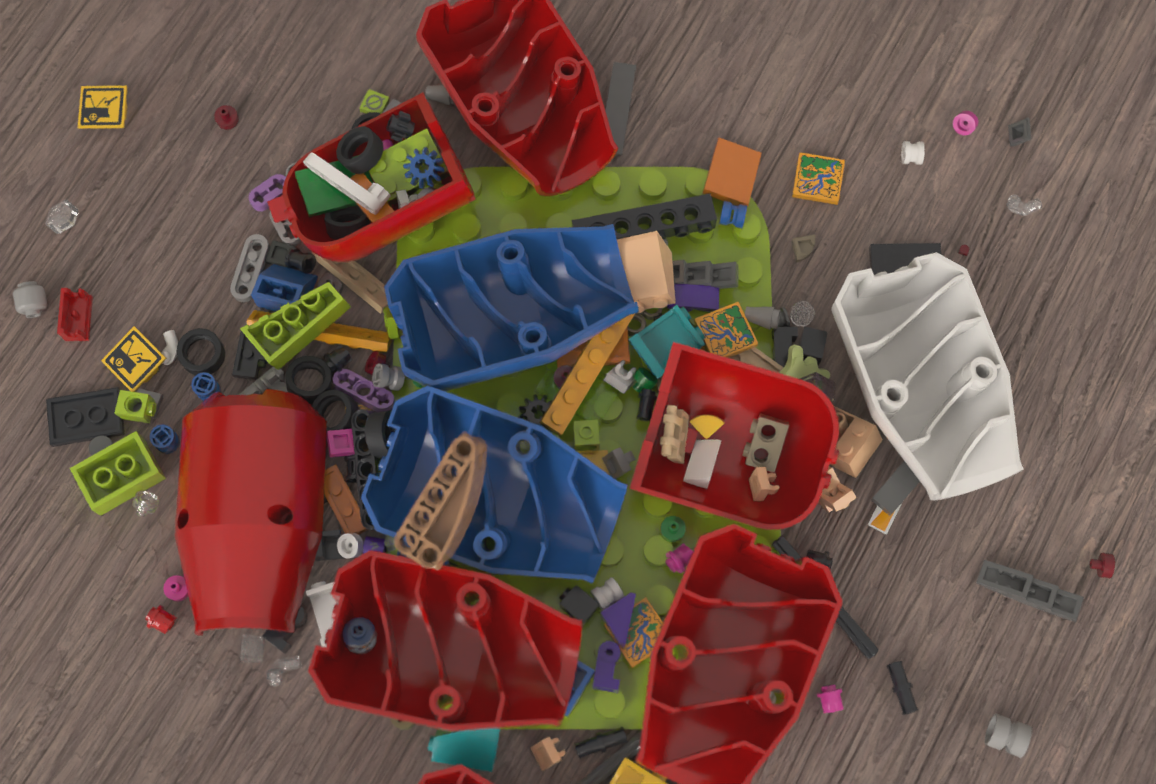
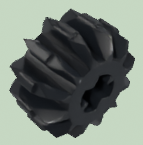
[518,394,552,432]

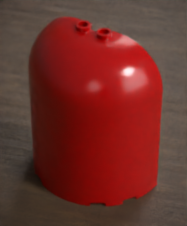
[283,93,476,262]
[629,342,839,530]

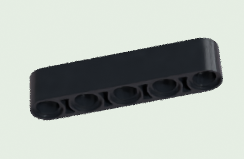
[351,409,382,530]

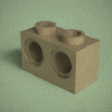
[742,413,789,473]

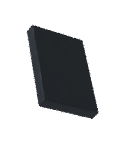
[869,243,942,275]
[46,387,125,447]

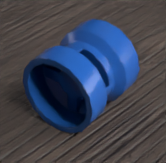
[719,201,747,228]
[191,372,221,401]
[150,424,180,454]

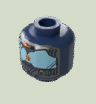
[342,617,377,655]

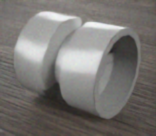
[985,713,1032,758]

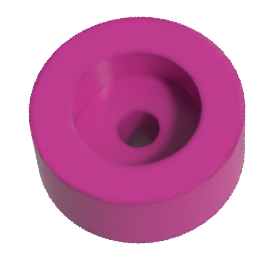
[953,111,978,135]
[163,575,188,602]

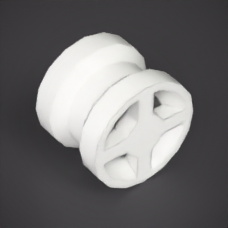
[901,141,925,165]

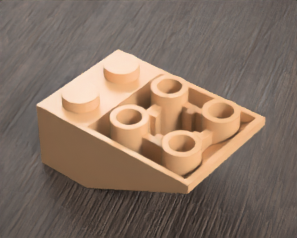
[830,406,883,478]

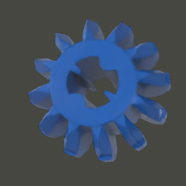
[403,147,445,189]

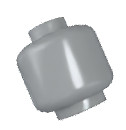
[13,281,48,318]

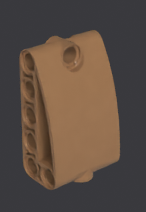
[395,431,487,570]

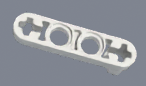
[303,152,391,215]

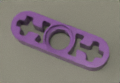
[333,369,395,412]

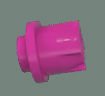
[665,543,693,573]
[817,684,844,713]

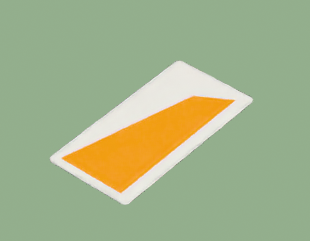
[868,503,902,534]

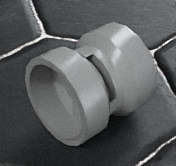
[372,363,405,391]

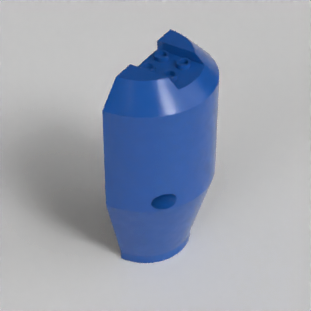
[384,224,639,392]
[361,386,628,583]

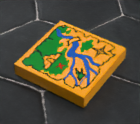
[792,152,845,205]
[694,302,758,358]
[604,597,663,668]

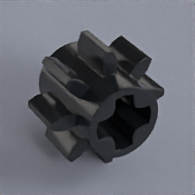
[386,111,415,142]

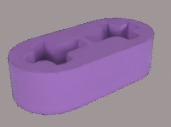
[249,174,286,211]

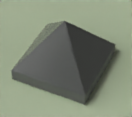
[1008,118,1031,147]

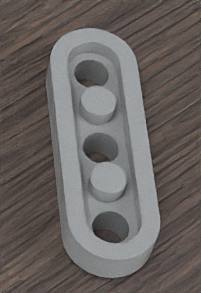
[230,234,270,302]

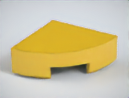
[690,415,725,440]

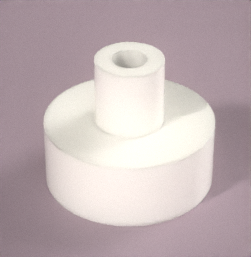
[337,533,364,558]

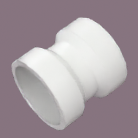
[590,577,625,611]

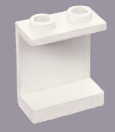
[306,581,338,647]

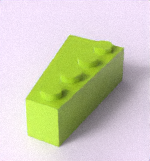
[240,282,351,370]

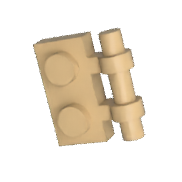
[660,405,689,464]

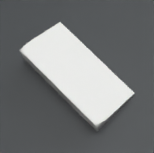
[683,439,721,489]

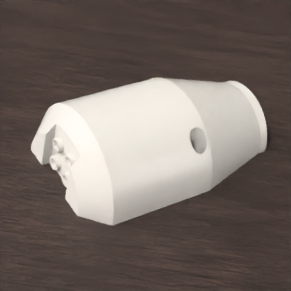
[831,252,1024,500]

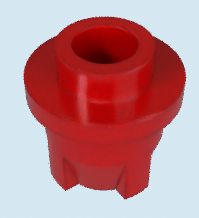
[145,605,177,635]

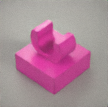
[326,429,354,457]

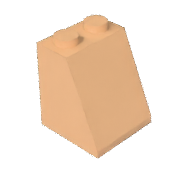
[617,231,675,313]

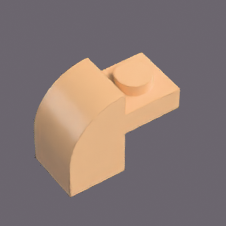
[819,466,856,512]

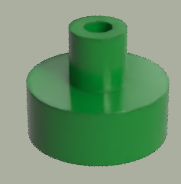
[633,367,658,393]
[660,516,686,542]

